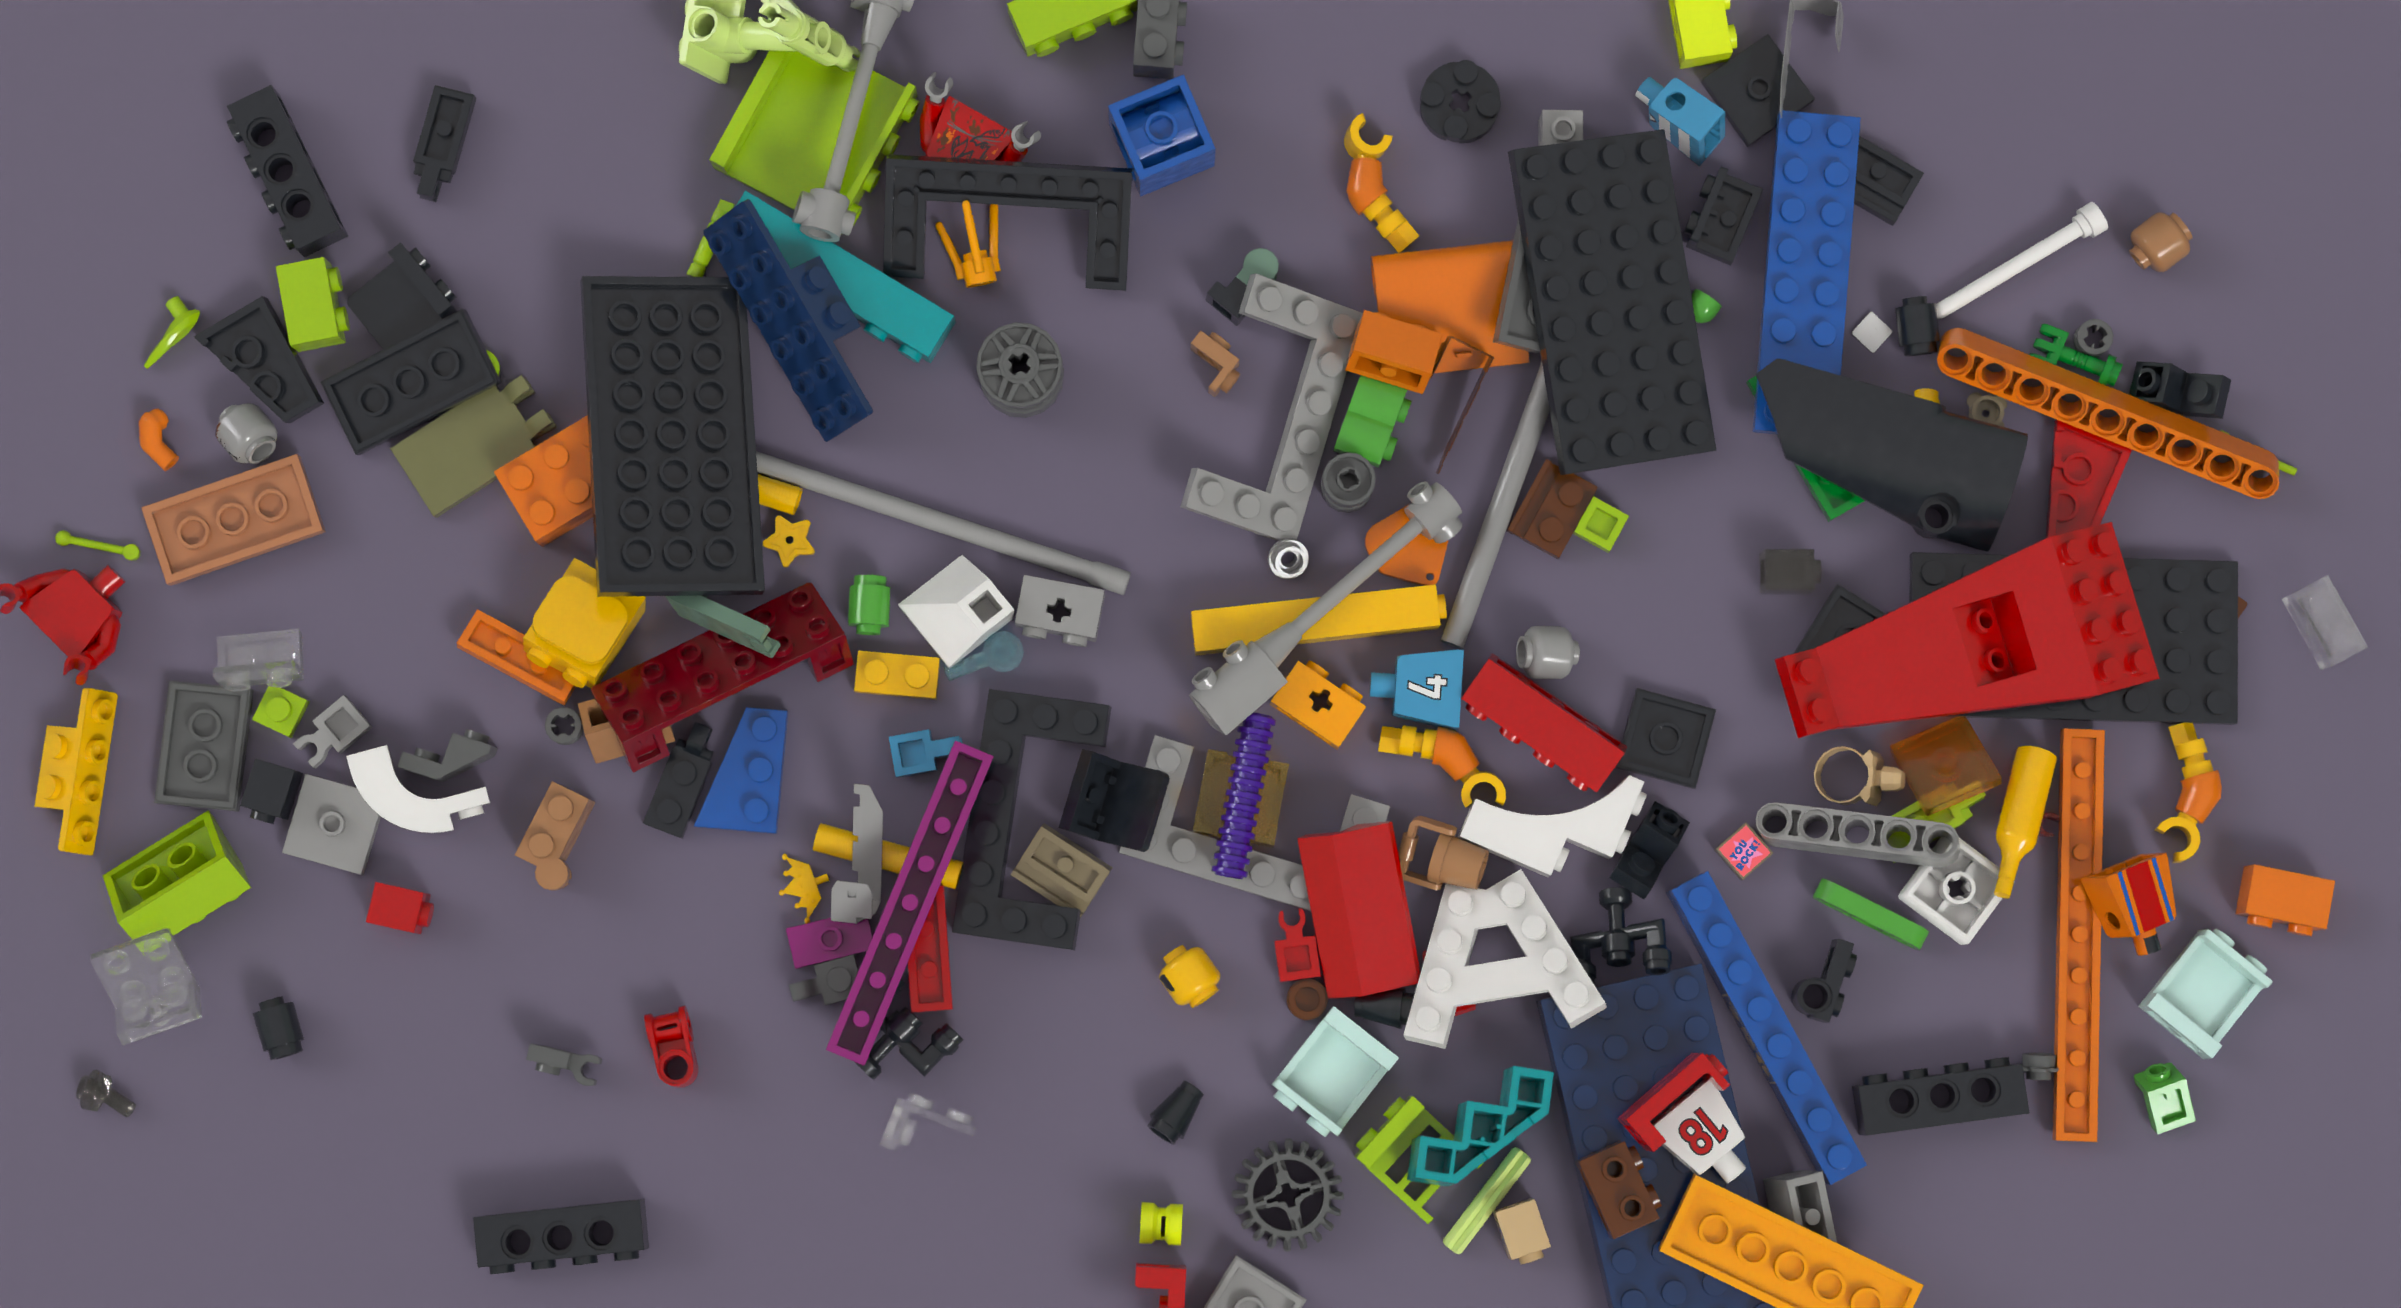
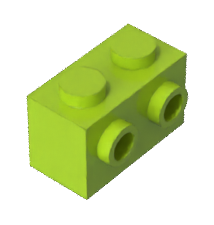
[276,257,350,352]

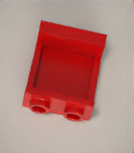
[1617,1053,1730,1152]

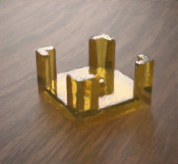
[1193,749,1289,848]

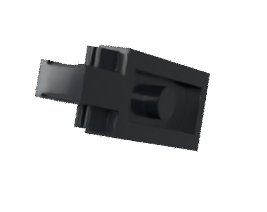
[413,85,477,202]
[643,722,714,839]

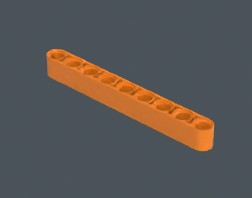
[1937,328,2279,499]

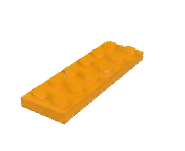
[1658,1174,1924,1308]

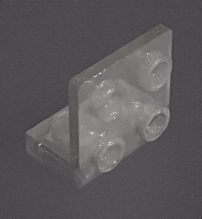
[90,928,202,1045]
[879,1093,979,1151]

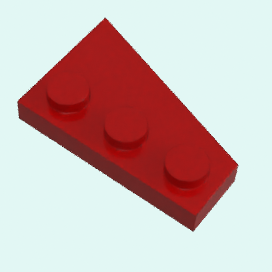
[2046,419,2132,538]

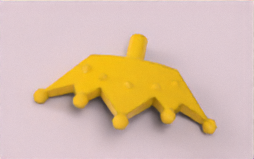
[779,854,829,923]

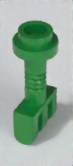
[2029,324,2123,387]

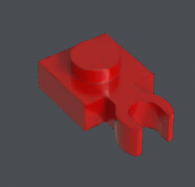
[1274,908,1321,982]

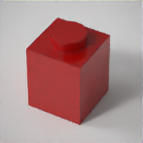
[366,882,434,934]

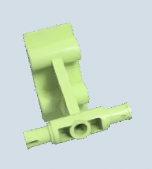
[679,0,861,84]

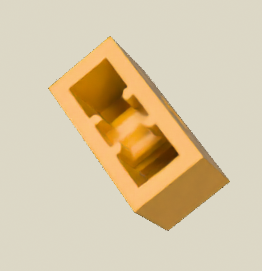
[1270,660,1366,750]

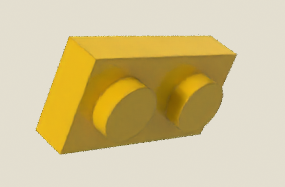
[854,651,940,700]

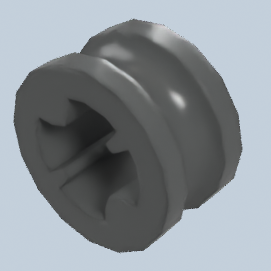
[2073,319,2114,357]
[545,707,584,745]

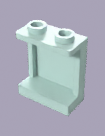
[2138,929,2273,1059]
[1271,1006,1399,1137]

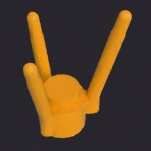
[935,200,1001,288]

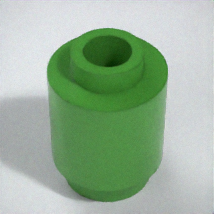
[848,575,890,635]

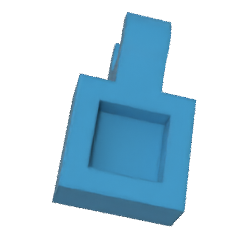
[889,729,963,778]

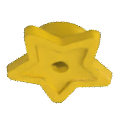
[762,515,815,568]

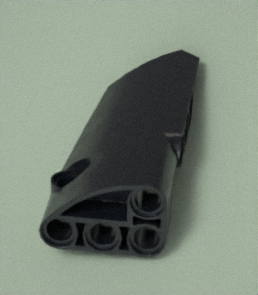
[1756,358,2028,552]

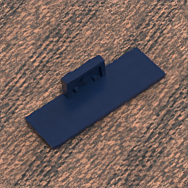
[703,199,873,442]

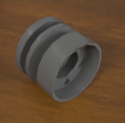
[976,322,1064,418]

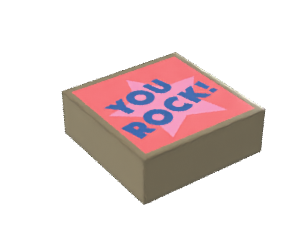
[1714,822,1773,881]

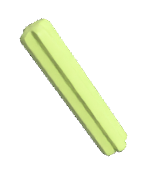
[1443,1147,1531,1255]

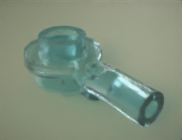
[944,631,1024,681]

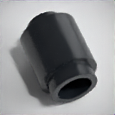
[1895,296,1940,357]
[253,996,304,1061]

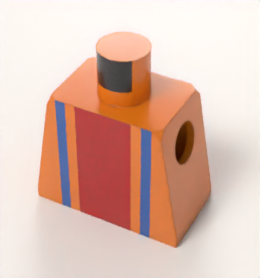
[2081,853,2177,956]

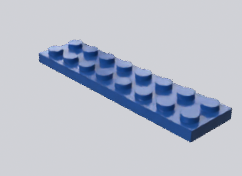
[1753,110,1861,435]

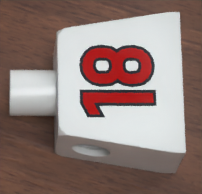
[1652,1080,1746,1183]

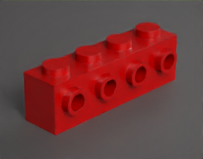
[1461,653,1627,793]

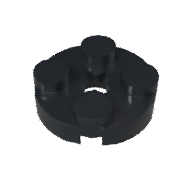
[1420,60,1501,143]

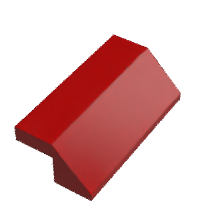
[1297,821,1421,999]

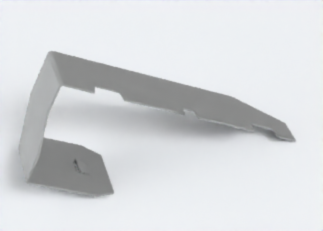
[1780,0,1844,118]
[831,784,883,924]

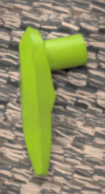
[144,296,200,369]

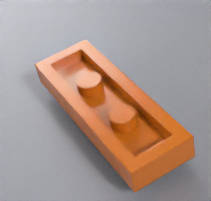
[456,609,576,706]

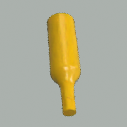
[1994,746,2057,899]

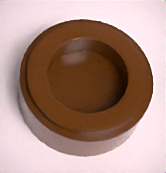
[1286,979,1328,1020]

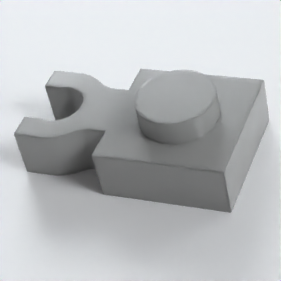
[293,695,373,768]

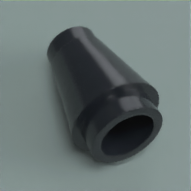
[1354,988,1415,1029]
[1147,1081,1204,1145]

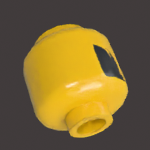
[1159,945,1221,1008]

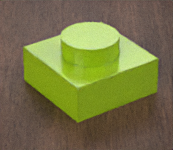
[1573,496,1629,553]
[252,683,310,738]

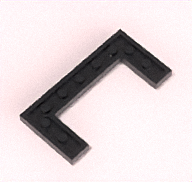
[883,154,1133,291]
[952,689,1112,951]

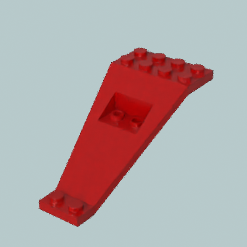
[1775,522,2160,738]

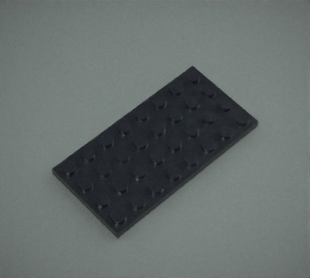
[1508,129,1716,475]
[580,276,765,597]
[1909,552,2238,725]

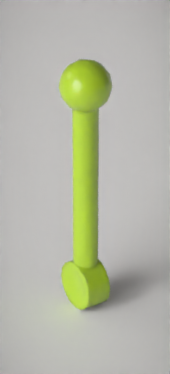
[55,530,141,561]

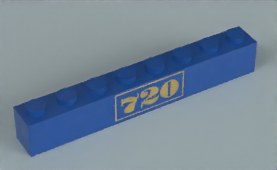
[1666,871,1867,1185]

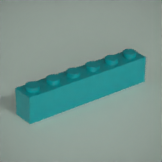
[736,190,956,364]

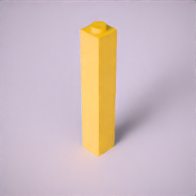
[1191,585,1447,656]

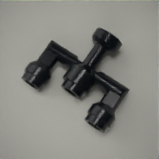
[1570,887,1672,985]
[855,979,964,1080]

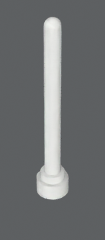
[1936,202,2108,319]

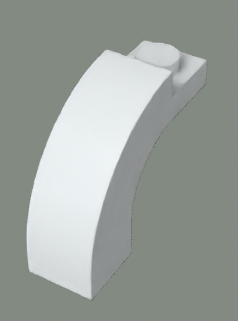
[346,745,490,833]

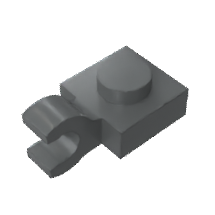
[789,954,858,1006]
[526,1043,603,1086]

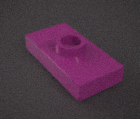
[786,918,873,969]

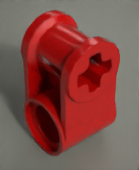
[644,1005,698,1088]

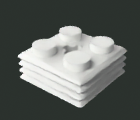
[1898,836,2002,945]

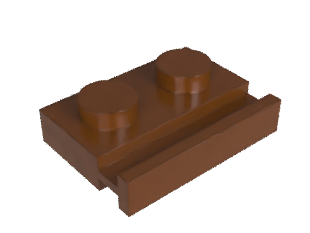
[1507,459,1598,559]

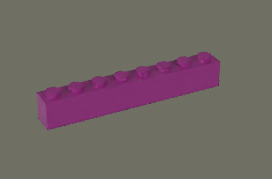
[826,740,994,1066]

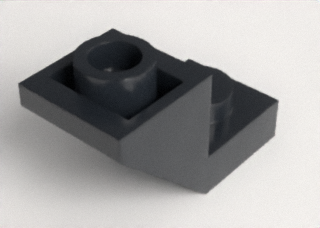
[2129,361,2231,419]
[1609,801,1690,899]

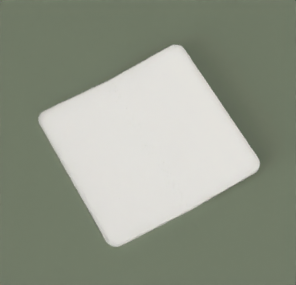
[1852,312,1893,353]

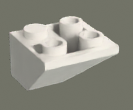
[898,555,1014,669]

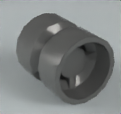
[1320,452,1376,513]

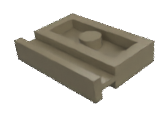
[1011,823,1113,918]

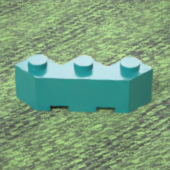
[1407,1066,1554,1187]

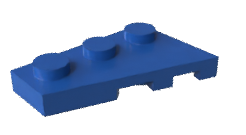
[694,707,788,834]

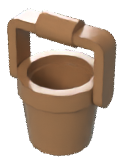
[1398,816,1489,890]

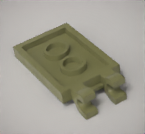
[390,375,557,518]

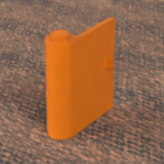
[1371,240,1530,373]

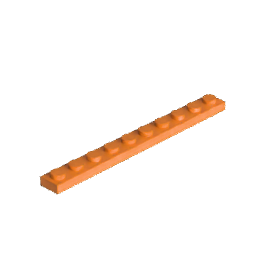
[2053,728,2105,1142]

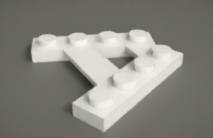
[1404,869,1607,1049]

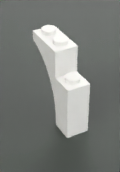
[1458,775,1647,877]

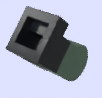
[1206,248,1279,326]

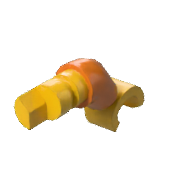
[1344,113,1420,253]
[2155,722,2222,863]
[1378,725,1506,808]

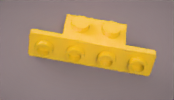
[34,688,118,855]

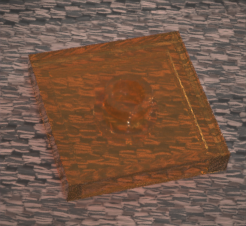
[1890,716,2002,817]

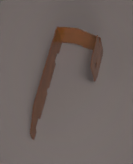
[1430,336,1494,474]

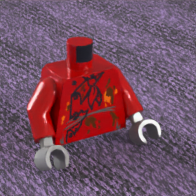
[919,72,1041,162]

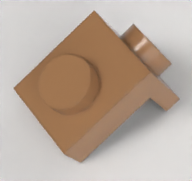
[1191,330,1241,397]

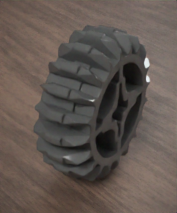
[1232,1138,1344,1251]

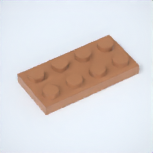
[141,454,326,586]

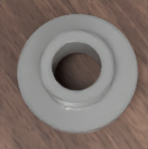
[1268,538,1309,579]

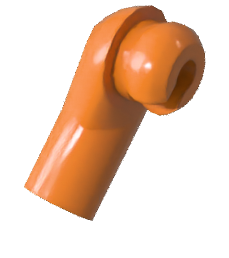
[138,409,179,471]

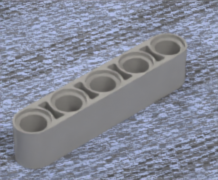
[1756,802,1960,867]

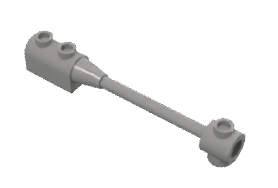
[792,0,914,242]
[1189,481,1462,735]

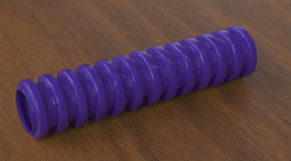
[1211,712,1276,879]

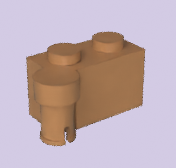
[515,781,596,891]

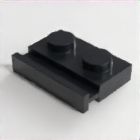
[1854,136,1924,226]

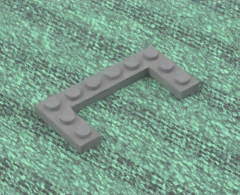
[1180,274,1363,541]
[1119,735,1390,911]

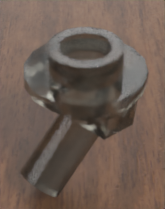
[76,1070,136,1117]

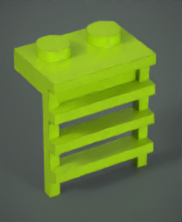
[1354,1096,1483,1224]

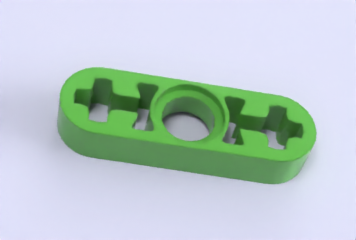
[1813,878,1929,951]

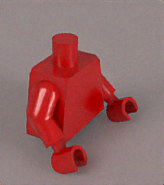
[0,565,126,685]

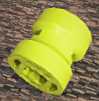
[1139,1202,1183,1246]

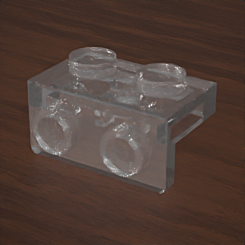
[213,628,304,692]

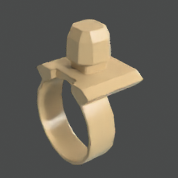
[1814,746,1905,807]

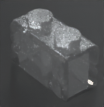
[2282,575,2368,670]

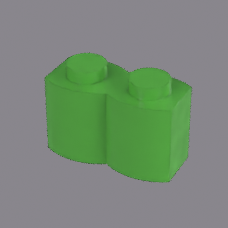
[1333,375,1412,468]

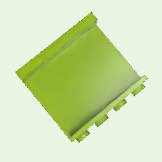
[709,51,920,235]

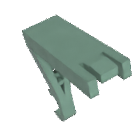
[665,595,781,658]

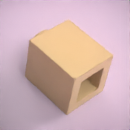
[1493,1198,1551,1265]

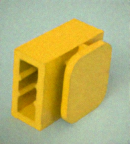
[523,558,646,688]

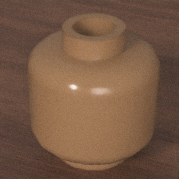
[2129,212,2193,272]

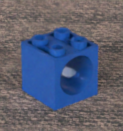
[1108,74,1216,197]

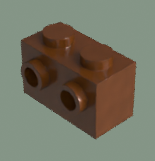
[1575,1140,1662,1239]

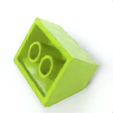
[102,810,251,954]

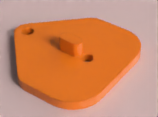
[1364,505,1449,586]

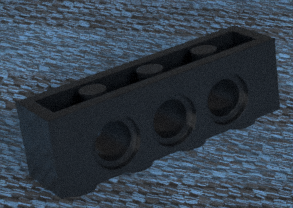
[227,85,348,257]
[1852,1057,2030,1136]
[473,1198,649,1274]

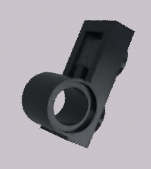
[1791,939,1857,1023]

